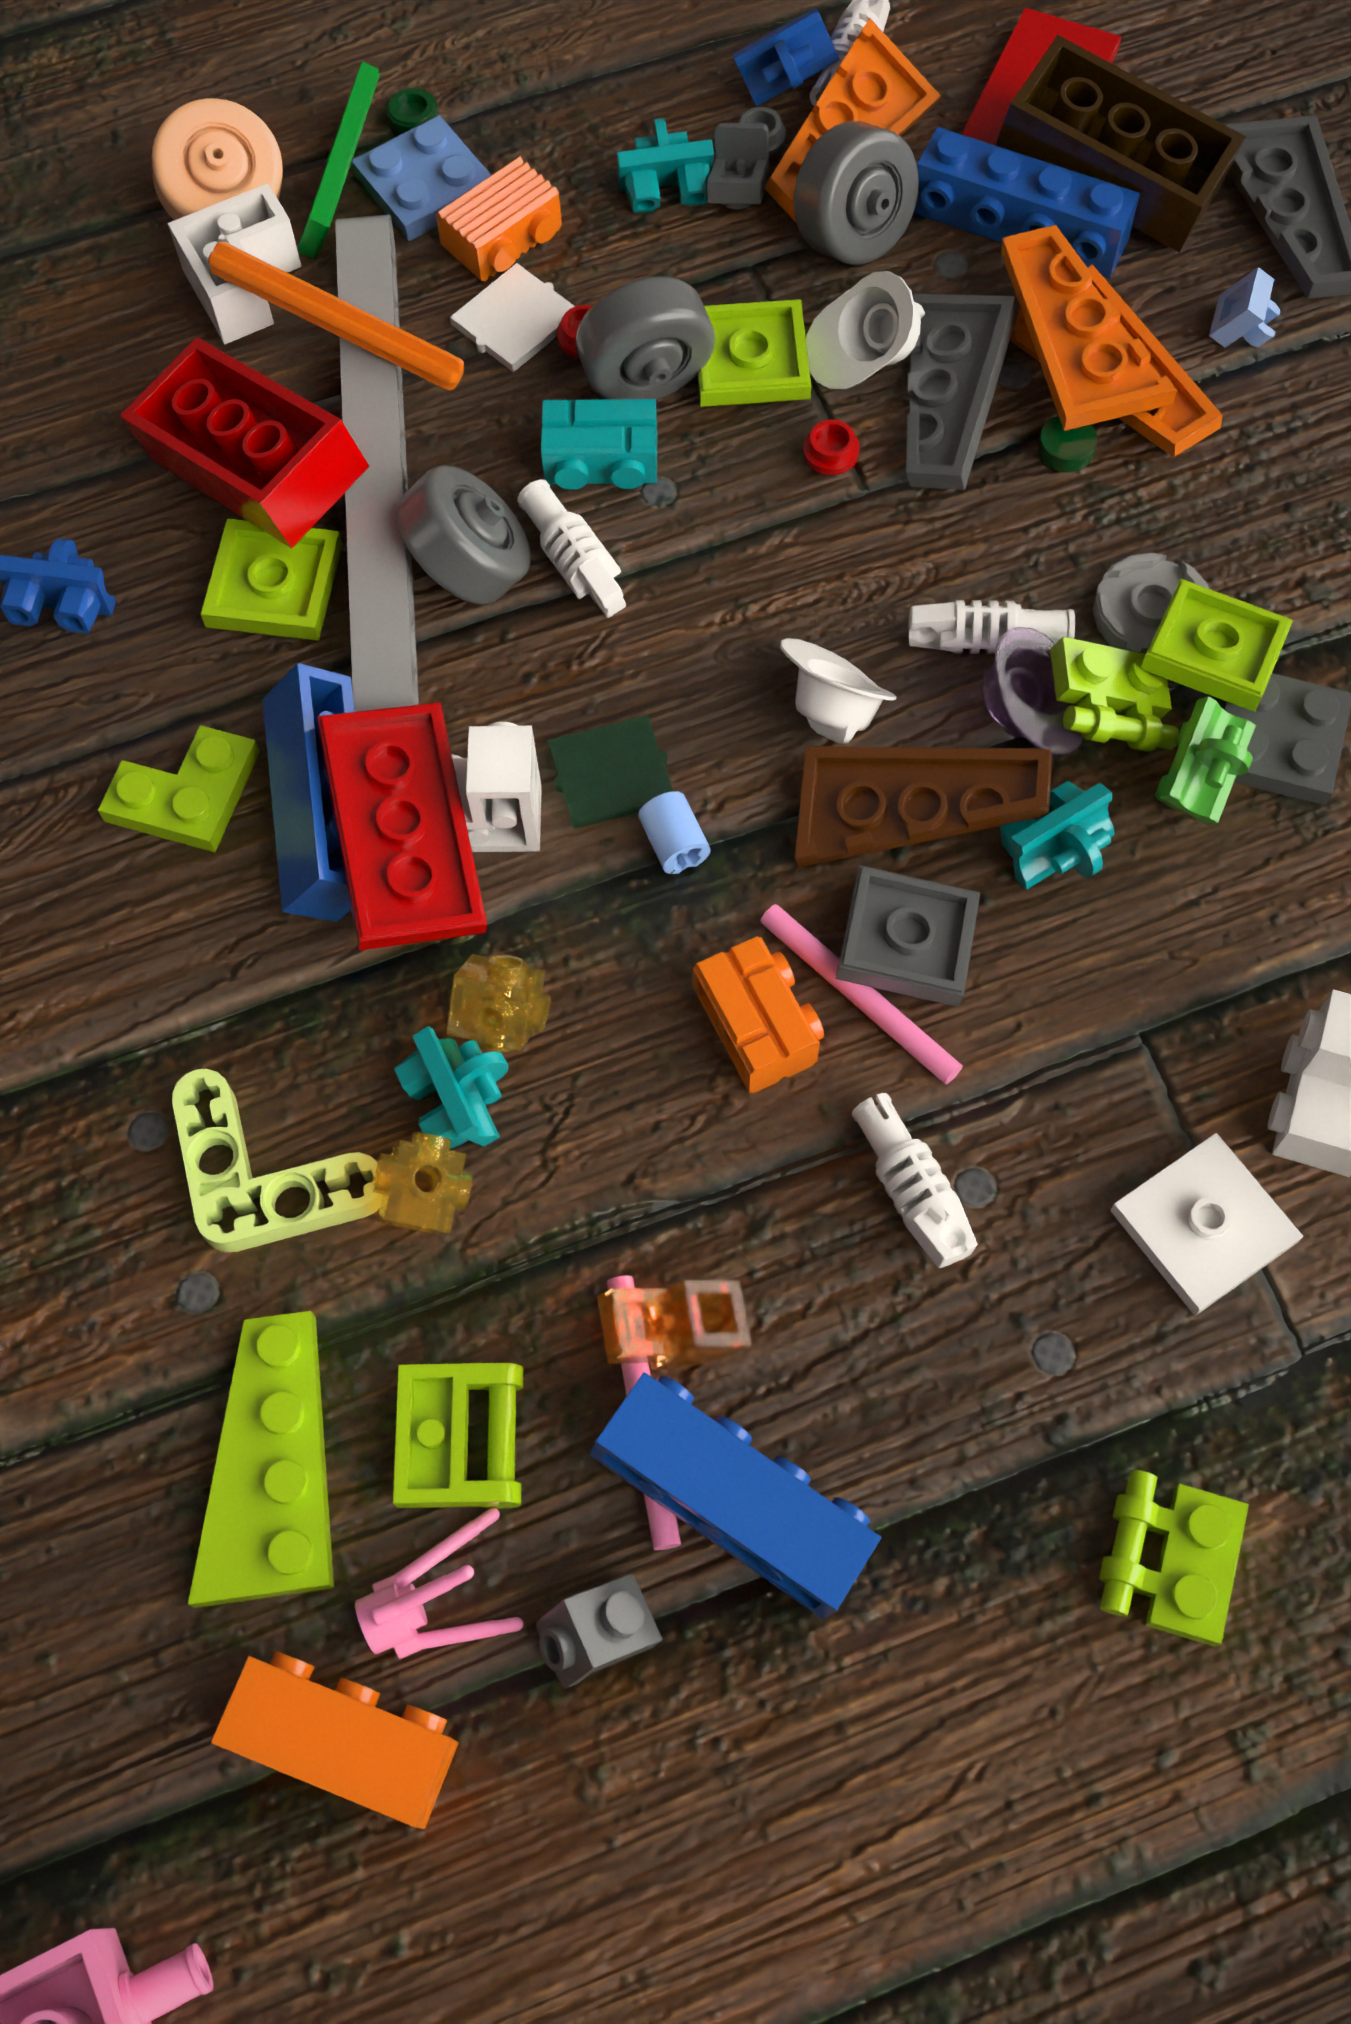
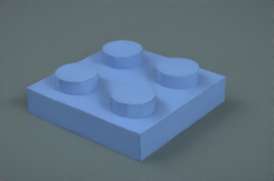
[351,115,491,242]

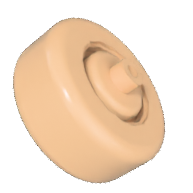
[152,98,283,220]

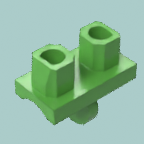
[1155,696,1256,825]

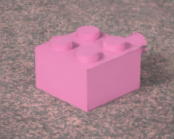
[0,1928,213,2024]

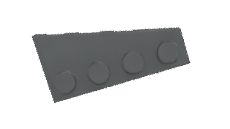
[1224,115,1351,299]
[906,294,1019,490]

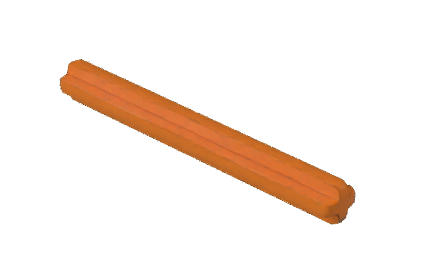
[208,242,464,390]

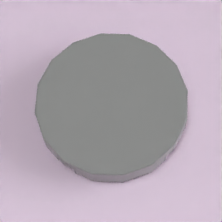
[1092,553,1209,654]

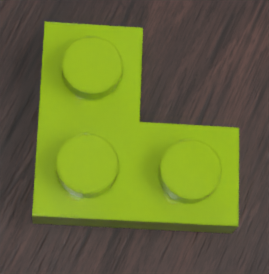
[98,725,260,852]

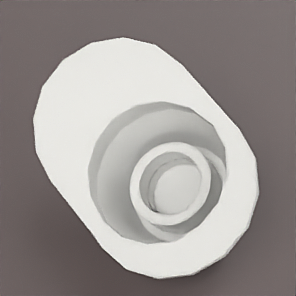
[806,271,925,389]
[780,638,896,744]

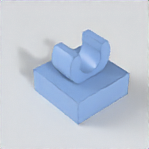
[1209,267,1280,348]

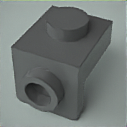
[707,123,770,209]
[536,1573,663,1689]

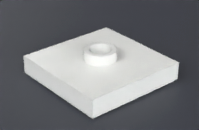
[1110,1133,1303,1316]

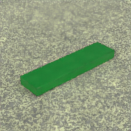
[297,61,380,259]

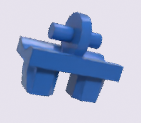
[732,7,840,106]
[0,538,116,634]

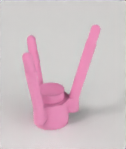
[355,1508,523,1659]

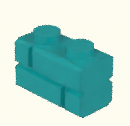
[541,399,657,490]

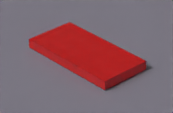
[961,8,1121,145]
[317,702,487,951]

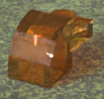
[597,1280,752,1371]

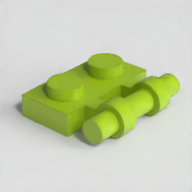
[1050,637,1179,752]
[1099,1470,1249,1647]

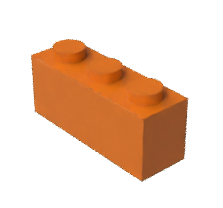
[211,1651,459,1829]

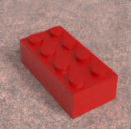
[120,337,370,548]

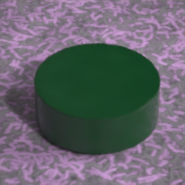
[386,88,439,137]
[1038,416,1097,472]

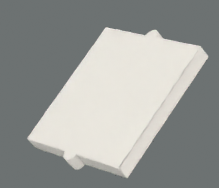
[450,263,575,373]

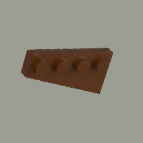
[795,746,1052,868]

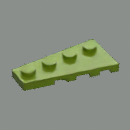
[188,1311,334,1608]

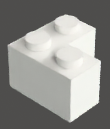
[168,183,302,344]
[452,722,542,852]
[1268,989,1351,1177]

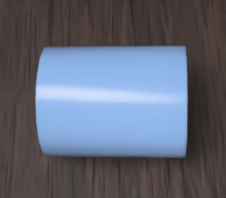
[638,791,711,874]

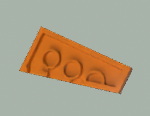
[764,18,941,222]
[1001,225,1177,431]
[1010,264,1223,457]

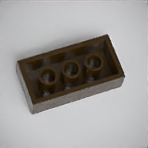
[995,35,1246,253]

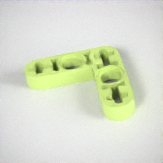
[172,1069,388,1253]

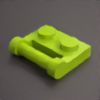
[393,1363,523,1509]

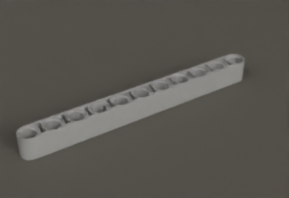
[335,215,419,712]

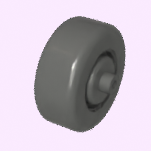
[794,121,919,265]
[575,277,715,400]
[397,465,531,605]

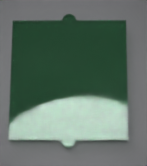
[548,715,673,829]

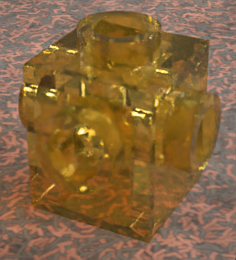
[446,954,551,1052]
[372,1132,473,1236]

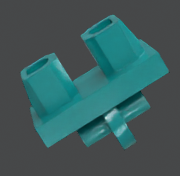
[617,117,714,213]
[1000,781,1115,890]
[394,1026,509,1151]

